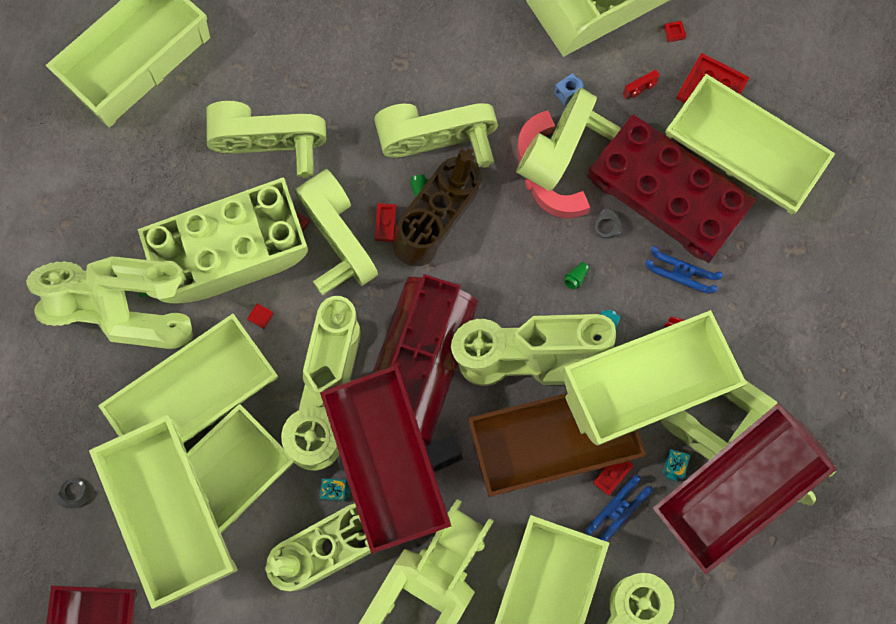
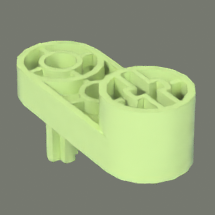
[516,87,621,191]
[206,101,326,178]
[374,103,498,168]
[294,169,379,296]
[265,503,371,591]

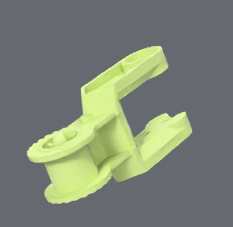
[26,256,193,349]
[281,296,361,471]
[451,314,616,386]
[661,380,836,506]
[359,499,494,624]
[606,573,674,624]

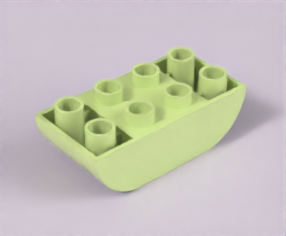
[526,0,669,57]
[138,177,308,303]

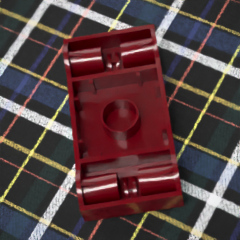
[587,114,757,263]

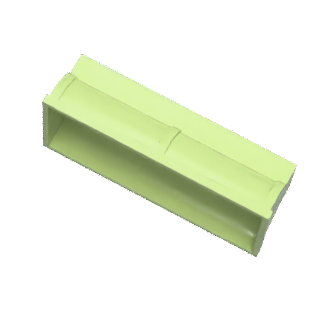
[665,74,835,215]
[563,310,747,446]
[98,314,278,444]
[187,403,295,533]

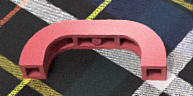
[517,110,590,218]

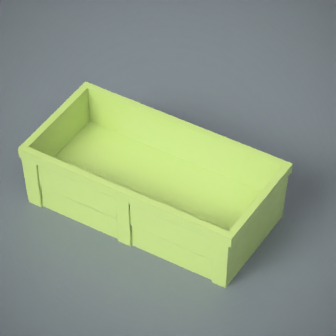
[46,0,210,128]
[89,415,238,609]
[495,515,609,624]

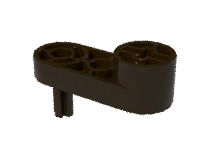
[393,148,482,266]

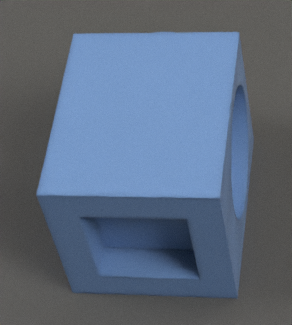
[554,73,584,106]

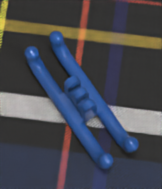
[645,246,723,294]
[584,475,653,542]

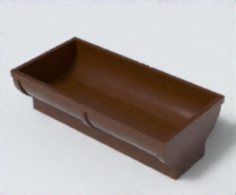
[468,393,646,498]

